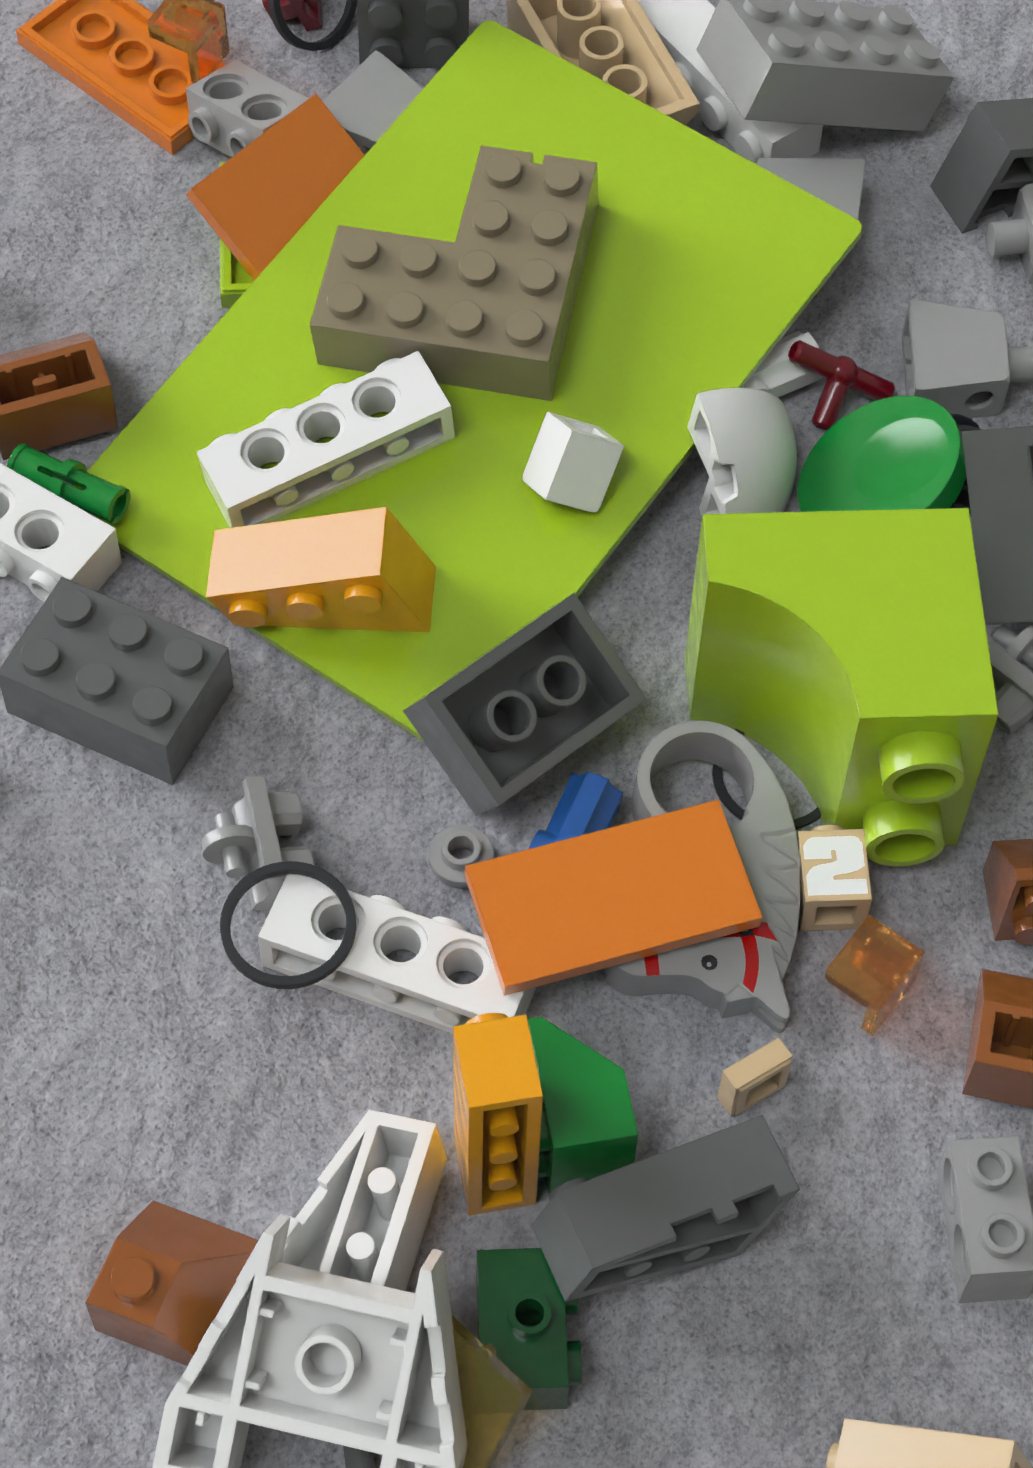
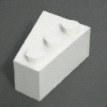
[282,1109,447,1291]

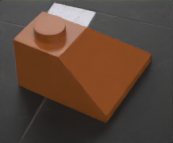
[85,1200,259,1366]

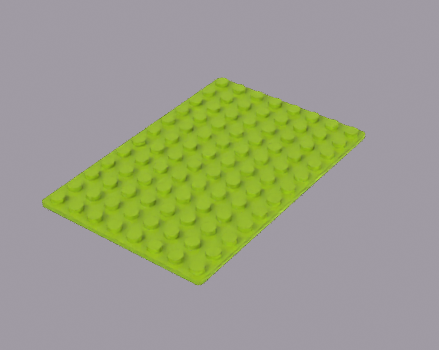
[73,20,862,743]

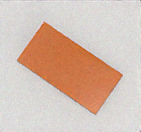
[16,0,227,155]
[464,799,763,996]

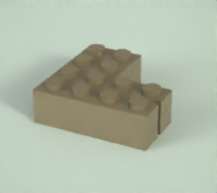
[310,145,599,401]

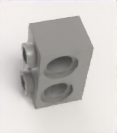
[186,59,309,158]
[937,1136,1033,1303]

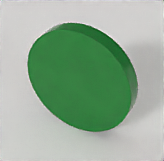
[797,396,967,512]

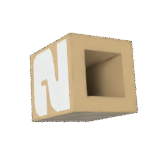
[797,825,872,931]

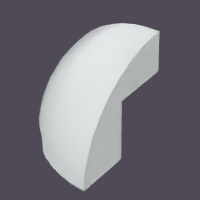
[687,388,797,515]

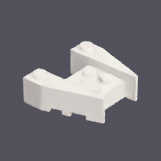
[152,1214,468,1468]

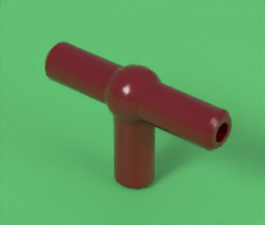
[788,340,895,431]

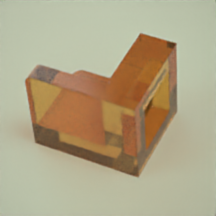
[147,0,230,83]
[825,915,925,1036]

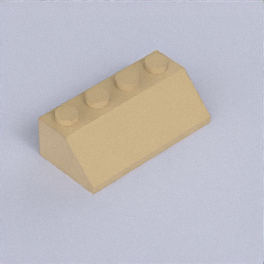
[507,0,700,125]

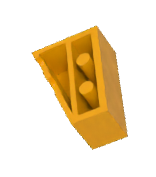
[206,507,436,632]

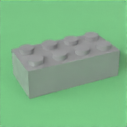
[696,0,954,132]

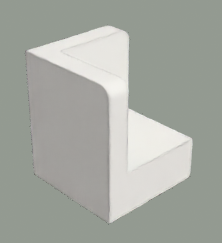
[522,411,624,513]

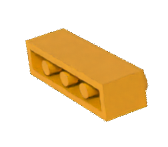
[453,1013,543,1216]

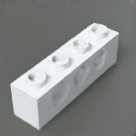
[197,351,455,528]
[0,463,122,602]
[258,874,536,1034]

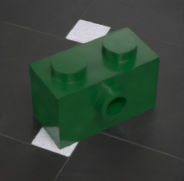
[476,1248,582,1412]

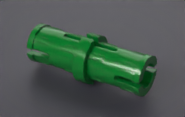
[7,443,131,524]

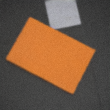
[186,94,364,280]

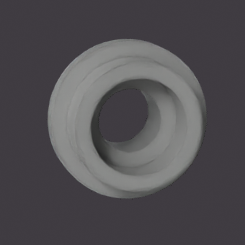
[429,825,494,889]

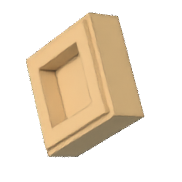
[717,1037,793,1116]

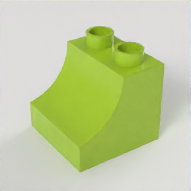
[684,508,998,867]

